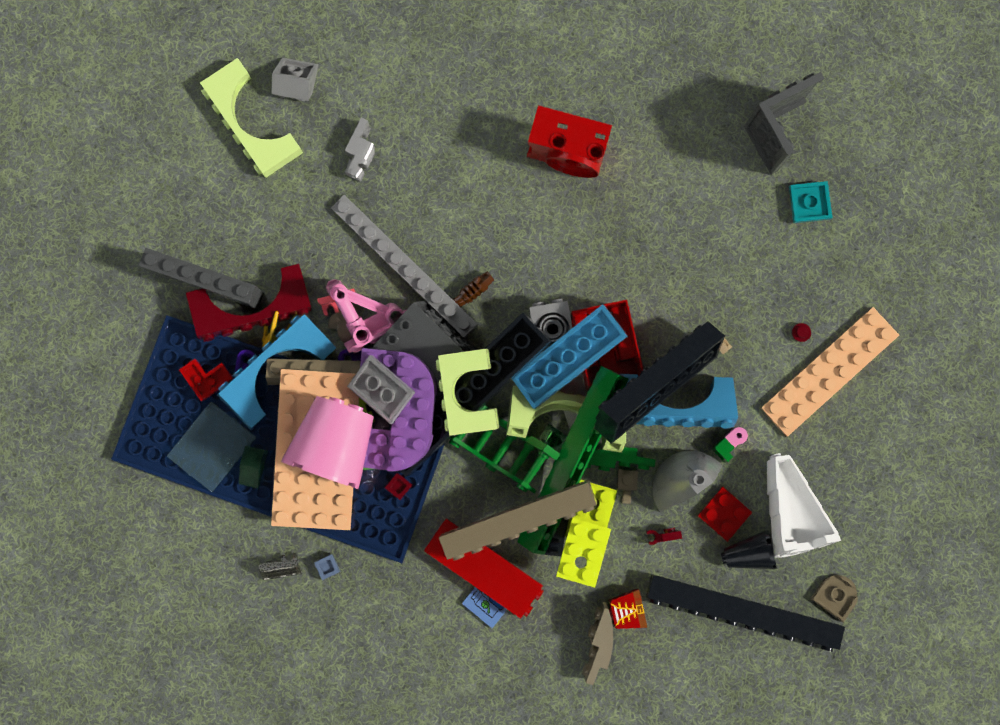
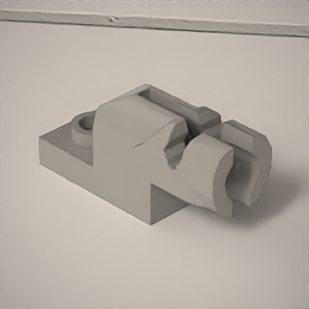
[344,118,375,182]

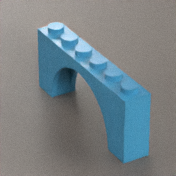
[217,314,336,429]
[620,374,738,429]

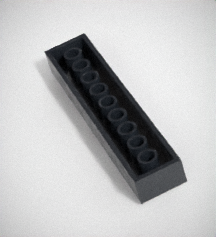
[400,312,552,477]

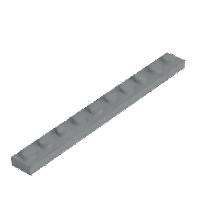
[331,195,478,338]

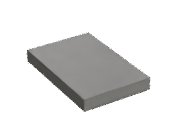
[347,355,415,424]

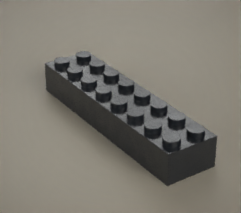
[594,321,725,444]

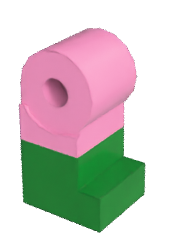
[712,427,748,463]

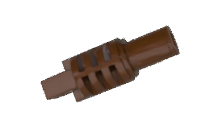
[453,271,494,307]

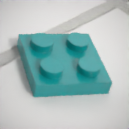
[789,181,833,223]

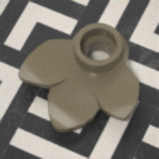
[328,306,364,342]

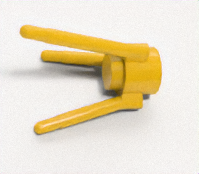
[261,311,297,347]

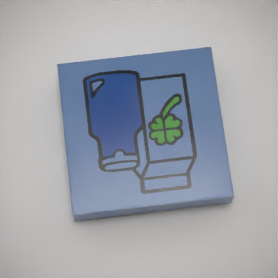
[462,587,507,628]

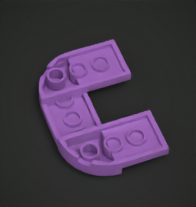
[360,348,437,471]

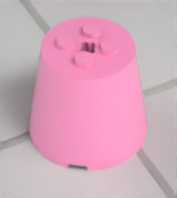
[281,396,374,489]

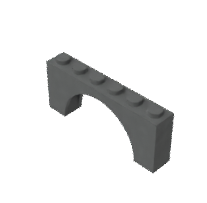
[139,248,264,310]

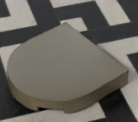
[810,575,858,623]

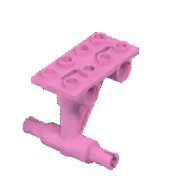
[326,279,407,353]

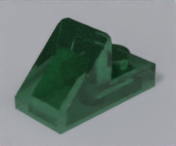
[538,424,567,453]

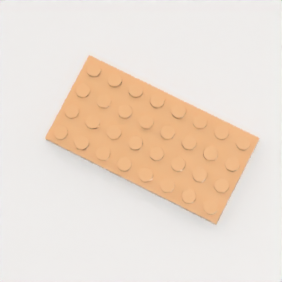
[271,369,359,530]

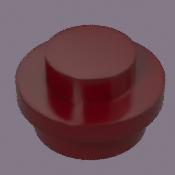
[792,323,811,342]

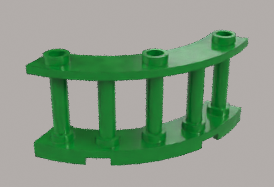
[449,406,560,494]

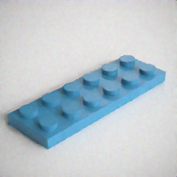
[513,304,627,409]

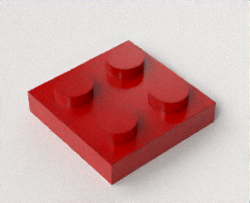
[697,487,752,542]

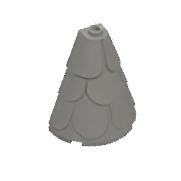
[652,451,722,512]

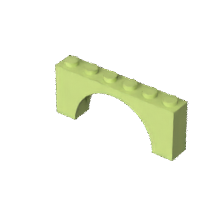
[200,58,303,178]
[506,385,626,453]

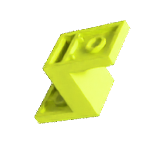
[556,480,618,588]

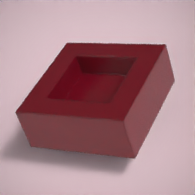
[385,473,412,500]

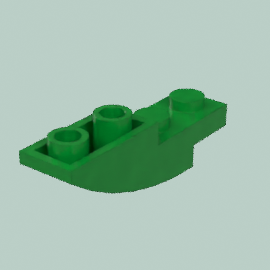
[586,447,656,472]

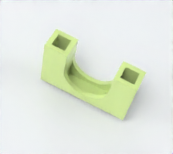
[436,349,499,436]

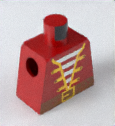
[608,589,647,629]

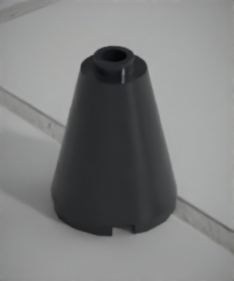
[721,530,777,569]

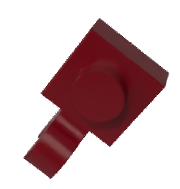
[646,527,682,545]

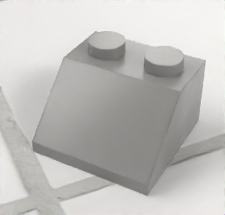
[272,57,319,101]

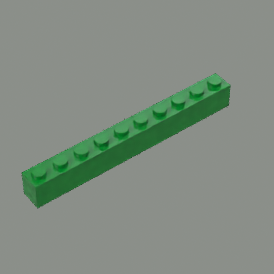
[517,366,629,555]

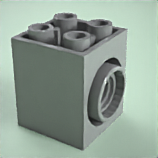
[528,299,572,354]

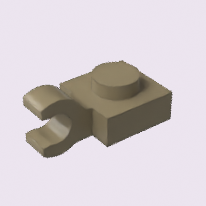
[617,470,638,504]

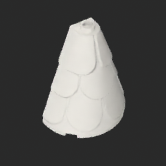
[767,453,841,558]

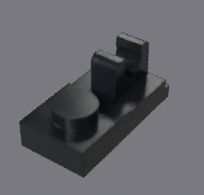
[545,518,566,557]

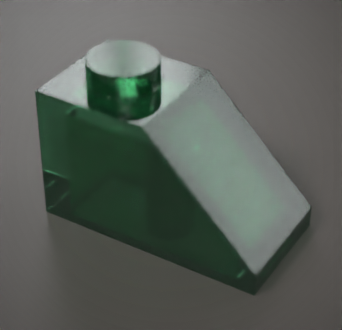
[239,445,268,489]

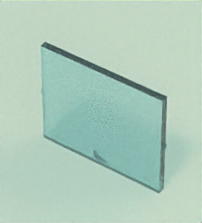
[167,402,256,492]

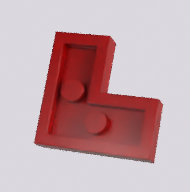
[179,359,234,402]

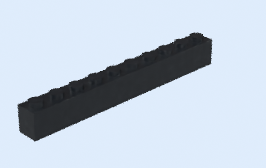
[646,574,845,652]

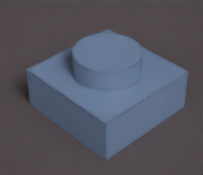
[314,554,341,580]

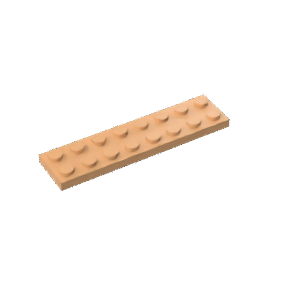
[760,307,899,437]

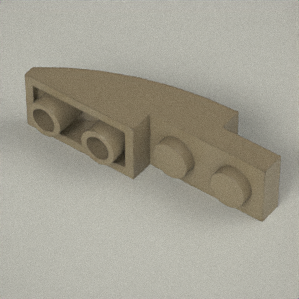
[582,602,613,685]

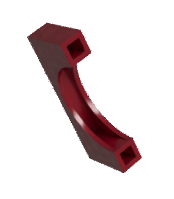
[186,264,312,342]

